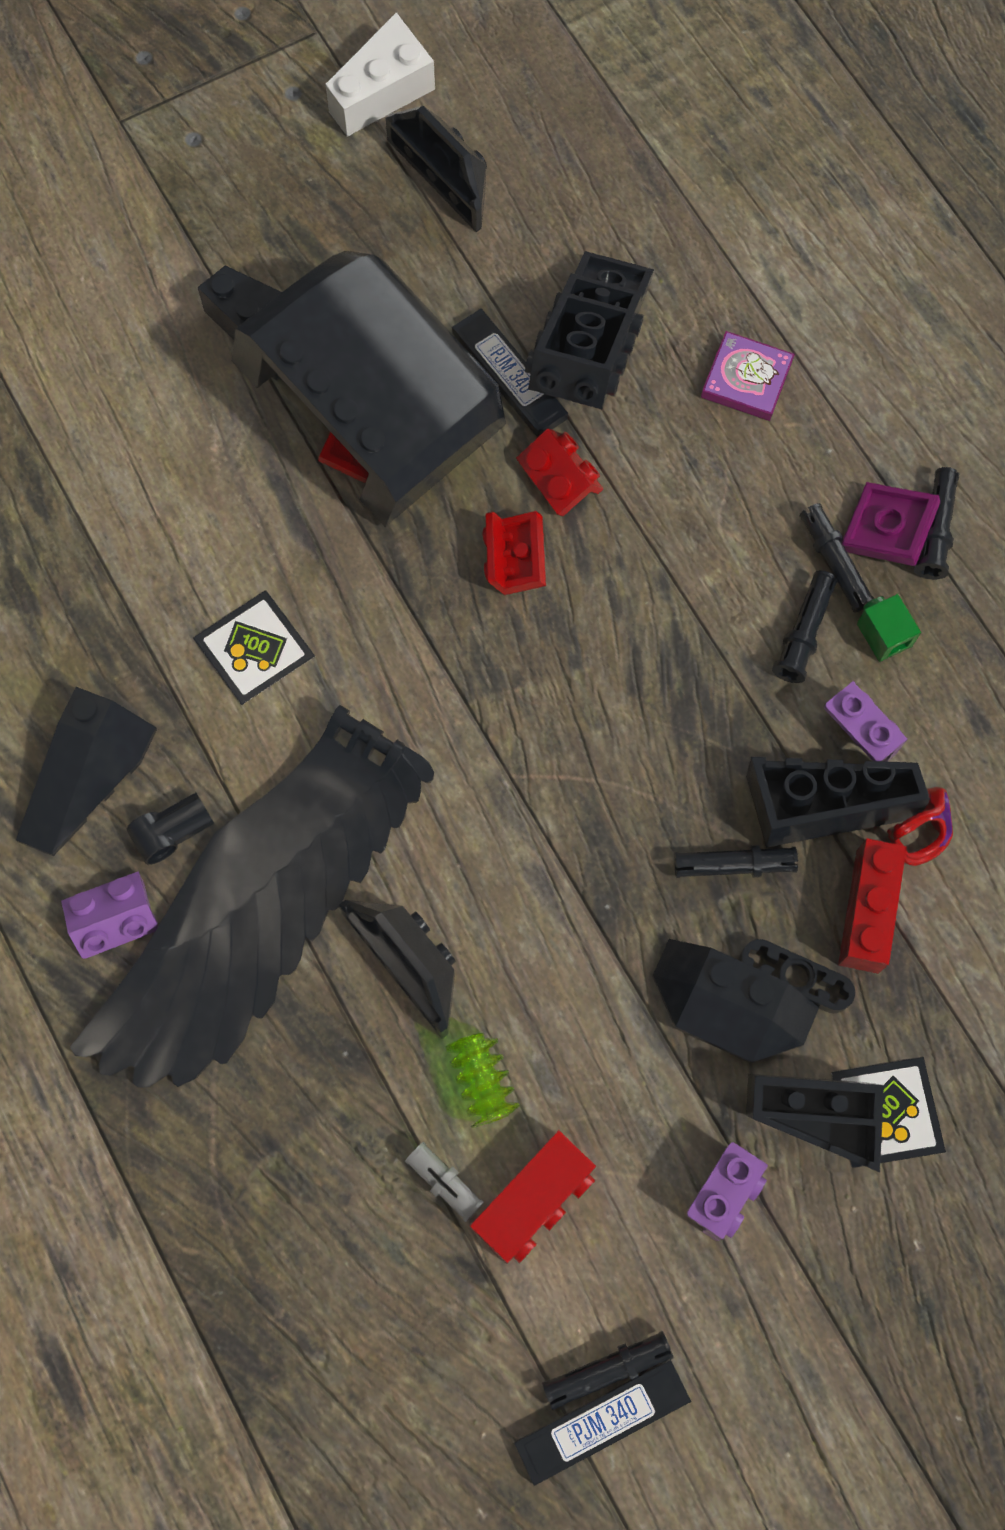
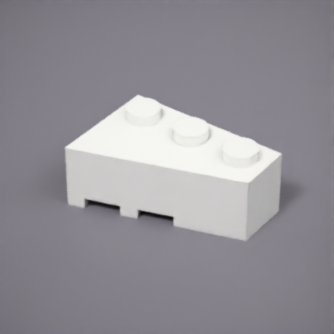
[325,13,435,137]

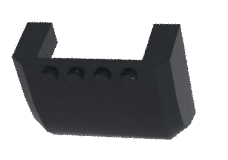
[231,251,506,527]

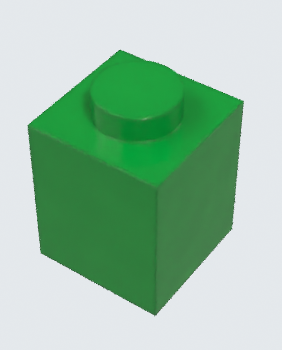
[857,594,922,662]

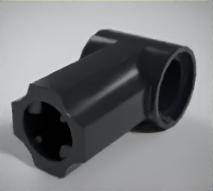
[126,792,214,865]

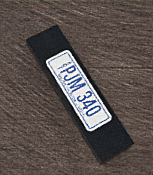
[452,308,568,438]
[514,1359,691,1486]

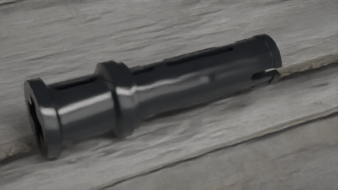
[914,467,960,580]
[772,570,838,683]

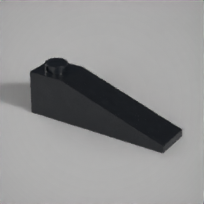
[16,687,157,856]

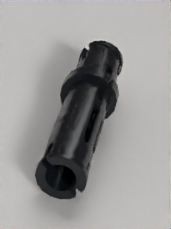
[799,503,875,613]
[674,845,798,878]
[542,1331,674,1411]

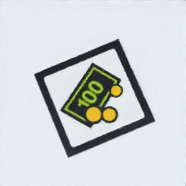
[193,590,315,705]
[831,1057,946,1168]

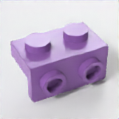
[824,681,908,762]
[61,871,158,959]
[687,1142,768,1241]

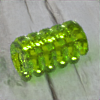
[445,1033,520,1129]

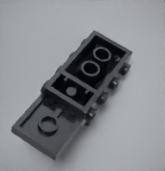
[525,251,654,410]

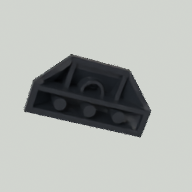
[385,106,487,232]
[339,900,456,1039]
[652,939,819,1063]

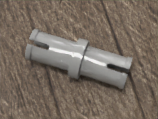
[405,1142,484,1222]

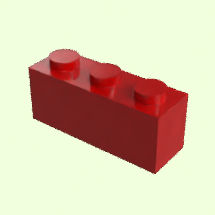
[838,838,907,974]
[470,1130,596,1264]

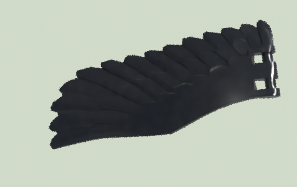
[70,705,434,1088]

